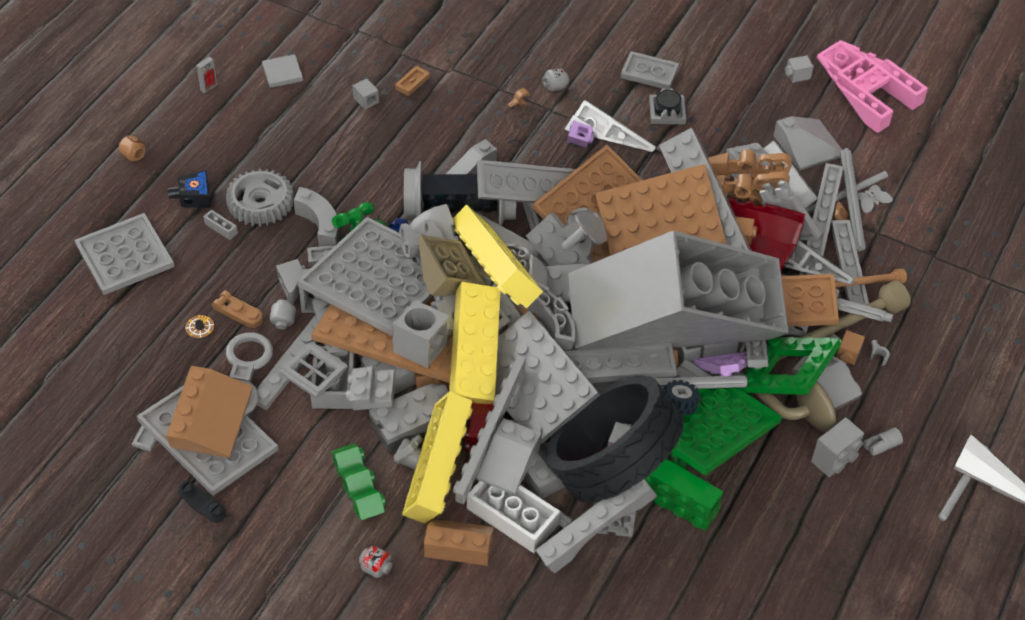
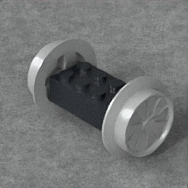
[404,161,516,226]

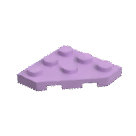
[694,351,748,377]

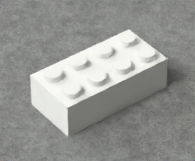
[467,481,560,553]

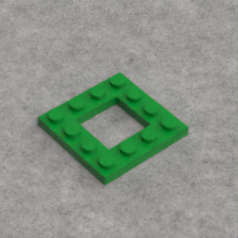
[740,337,841,395]

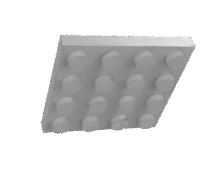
[74,213,174,295]

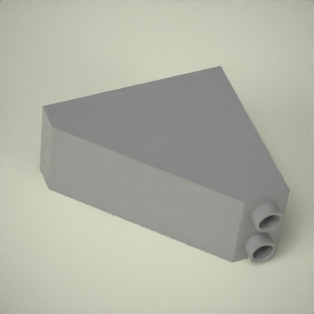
[568,231,789,350]

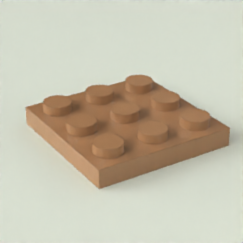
[781,274,839,326]

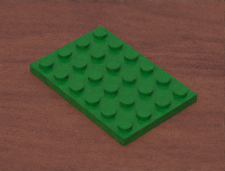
[672,375,782,475]

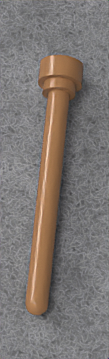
[835,269,907,288]

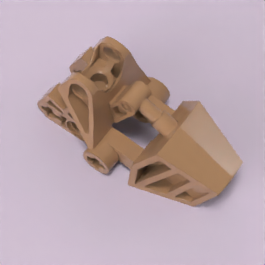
[708,149,792,206]

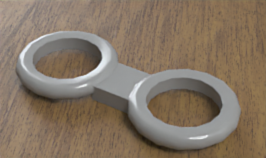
[226,333,273,416]

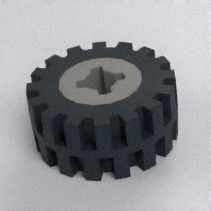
[664,380,700,416]

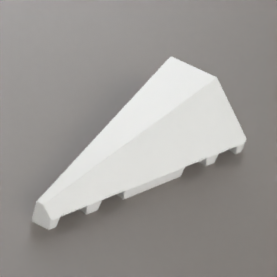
[565,100,656,152]
[954,435,1025,505]

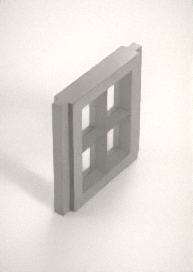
[280,342,348,398]

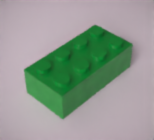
[645,459,723,531]

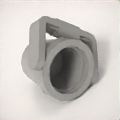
[393,434,423,470]

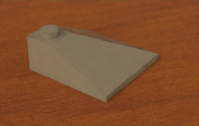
[418,235,486,297]

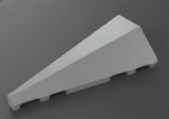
[785,240,856,285]

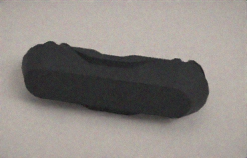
[178,480,227,523]

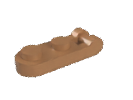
[212,290,263,328]

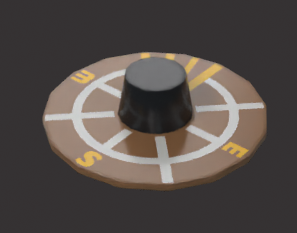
[185,315,214,338]

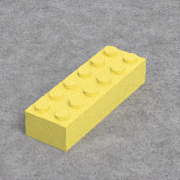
[449,282,500,406]
[402,391,472,524]

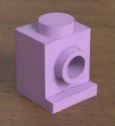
[566,120,595,148]

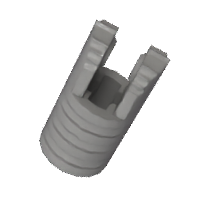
[862,427,903,456]

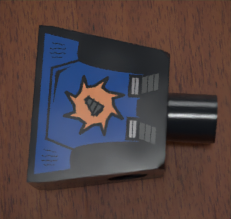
[168,170,211,208]

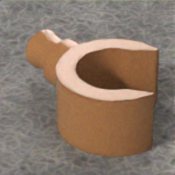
[508,88,531,108]

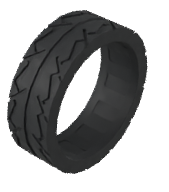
[546,375,684,503]

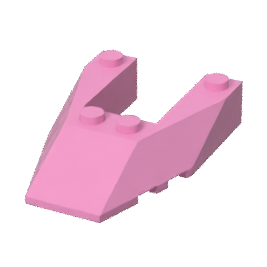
[817,40,928,133]

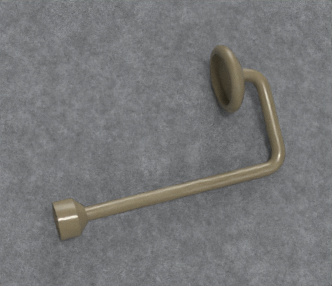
[742,280,911,433]

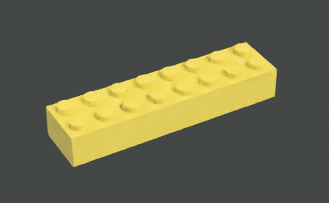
[453,205,543,309]

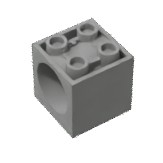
[392,300,450,368]

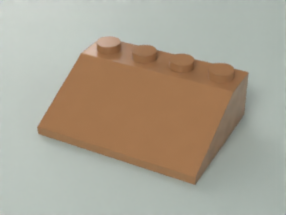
[166,366,253,458]

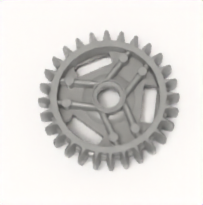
[226,169,294,226]

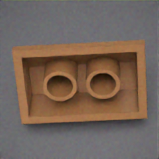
[424,519,494,566]

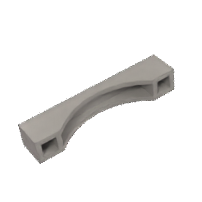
[536,479,657,573]

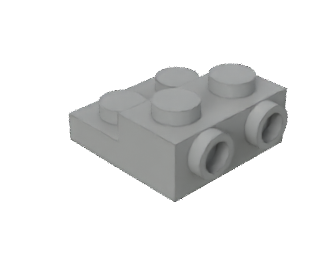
[346,367,396,410]

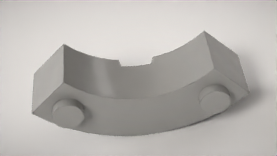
[294,187,339,247]
[506,243,547,286]
[519,281,575,351]

